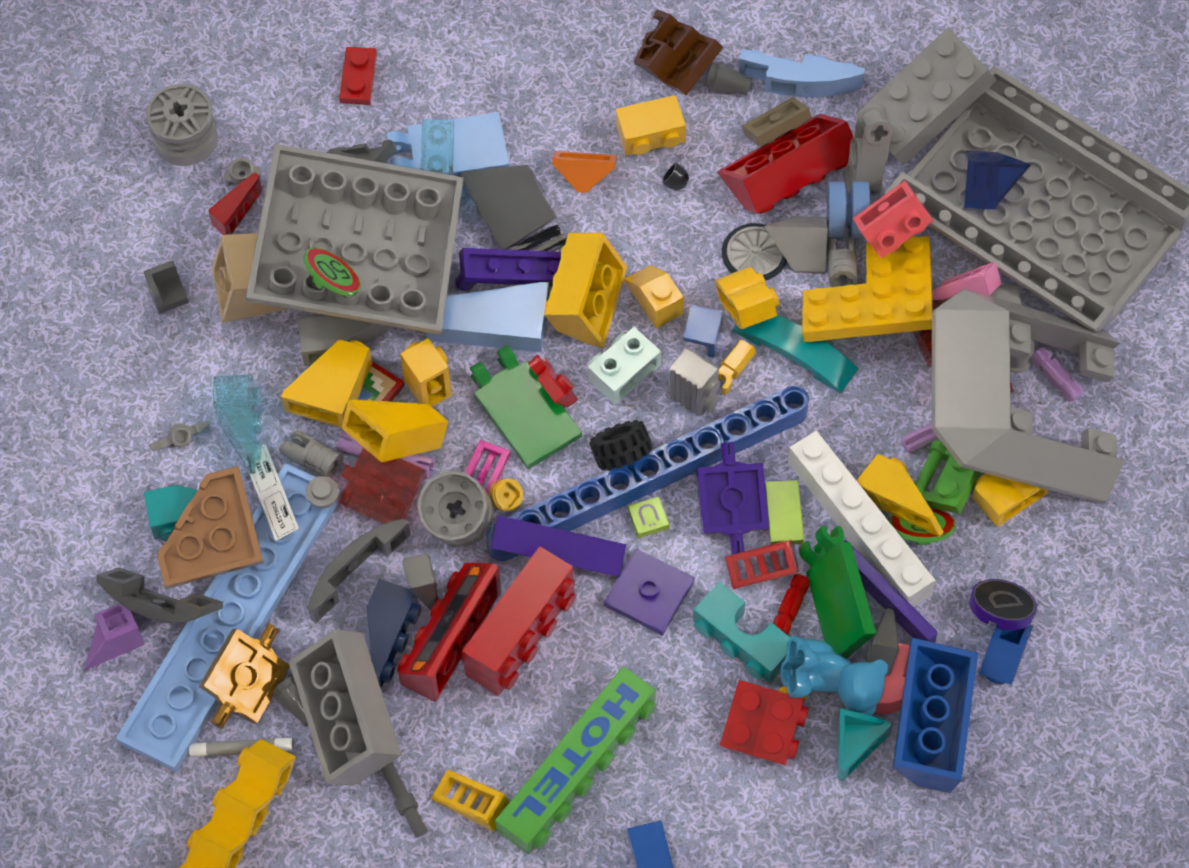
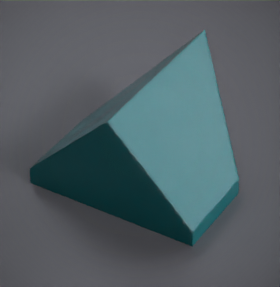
[836,708,892,781]

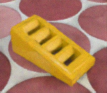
[431,769,510,832]

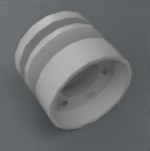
[146,84,218,166]
[417,471,494,547]

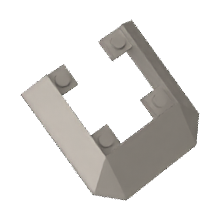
[932,289,1124,504]

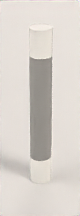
[189,737,293,757]

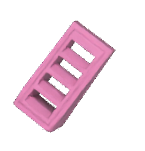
[932,262,1001,300]

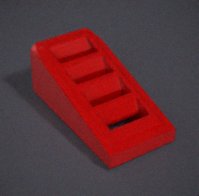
[208,172,262,235]
[725,539,800,589]

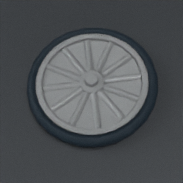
[722,223,787,281]

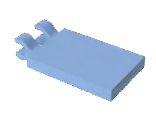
[387,112,509,177]

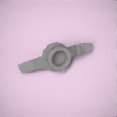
[149,421,210,451]

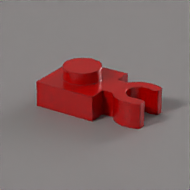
[528,355,578,407]

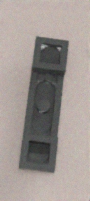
[308,519,410,624]
[97,567,223,623]

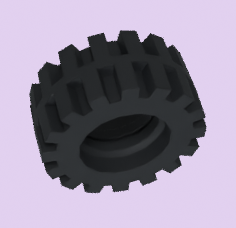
[589,420,653,470]

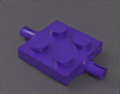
[696,442,769,555]

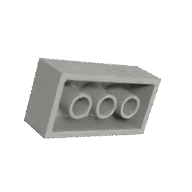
[855,27,997,165]
[289,629,402,786]

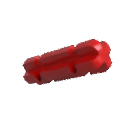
[773,574,810,635]

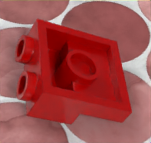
[720,680,809,765]

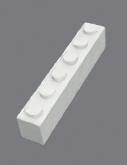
[788,431,935,607]

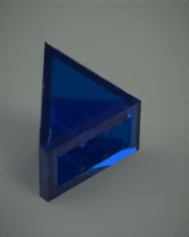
[964,150,1032,210]

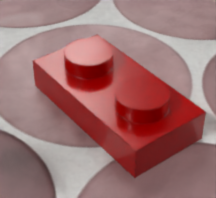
[339,47,377,105]

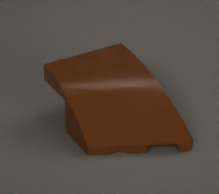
[634,9,723,96]

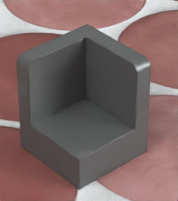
[143,261,189,314]

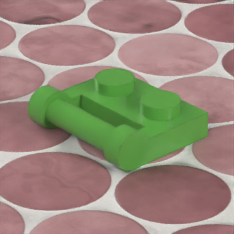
[915,440,981,514]

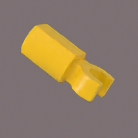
[718,339,756,395]

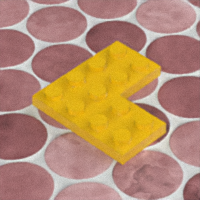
[802,236,933,342]

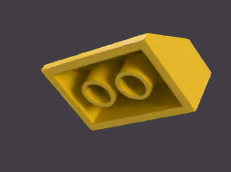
[544,232,627,348]

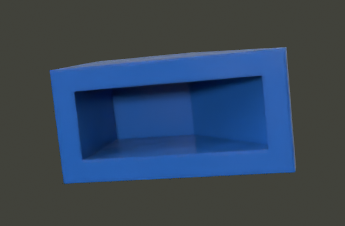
[979,625,1033,685]

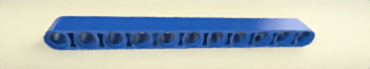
[486,386,809,561]

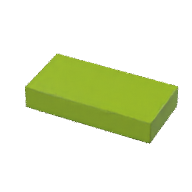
[765,480,804,545]

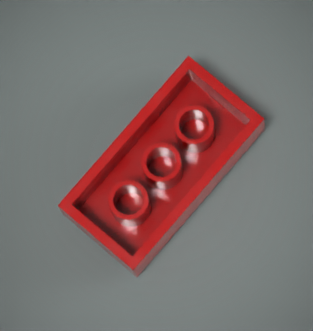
[462,546,576,696]

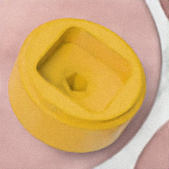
[489,478,523,511]

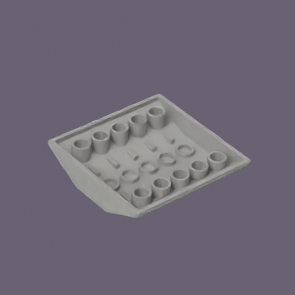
[245,144,464,335]

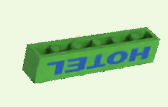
[495,666,657,855]

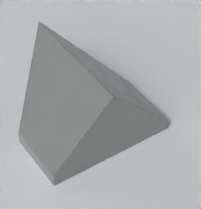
[764,216,828,274]

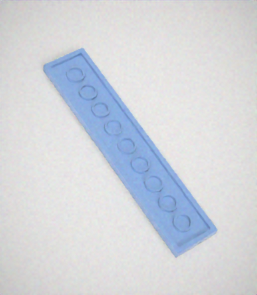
[116,463,343,772]

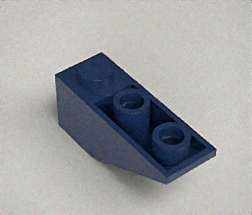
[366,579,421,688]

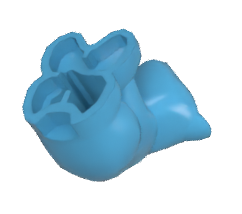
[780,636,888,716]

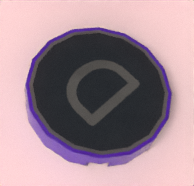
[969,579,1037,630]

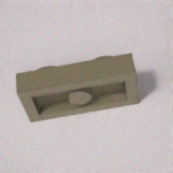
[742,97,812,147]

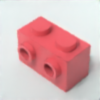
[853,181,934,259]

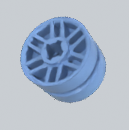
[827,181,870,239]

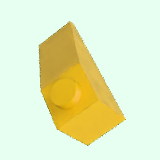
[856,454,944,537]

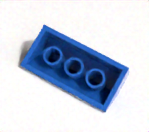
[893,638,978,793]

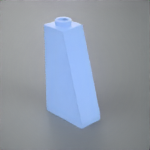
[426,282,549,352]

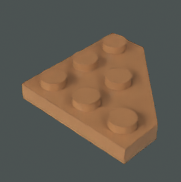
[157,466,264,589]

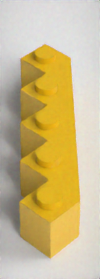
[179,739,296,868]

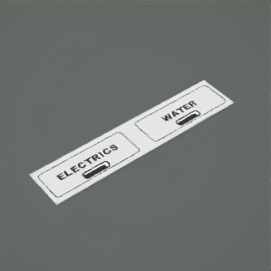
[244,444,299,541]

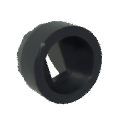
[662,162,689,191]

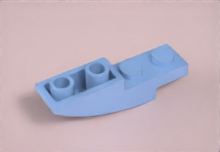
[738,49,865,97]

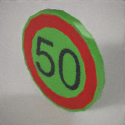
[303,247,361,296]
[890,508,956,545]

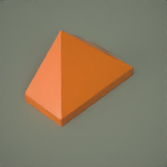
[552,151,617,193]

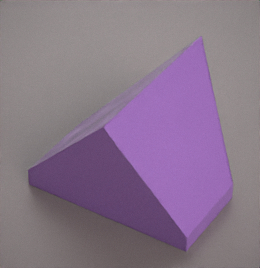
[84,603,144,671]

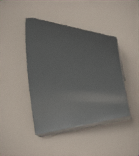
[460,165,558,250]

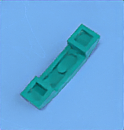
[732,315,858,393]

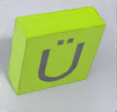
[628,496,670,538]

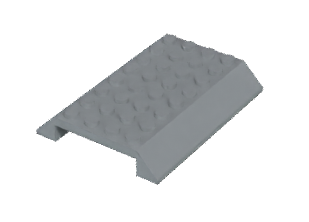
[884,66,1189,333]

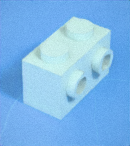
[588,327,661,405]

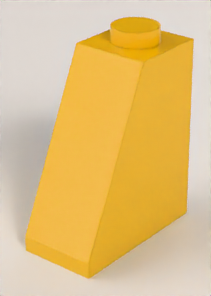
[281,339,373,427]
[341,399,448,463]

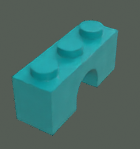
[693,582,790,683]

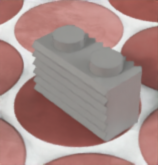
[670,348,721,417]

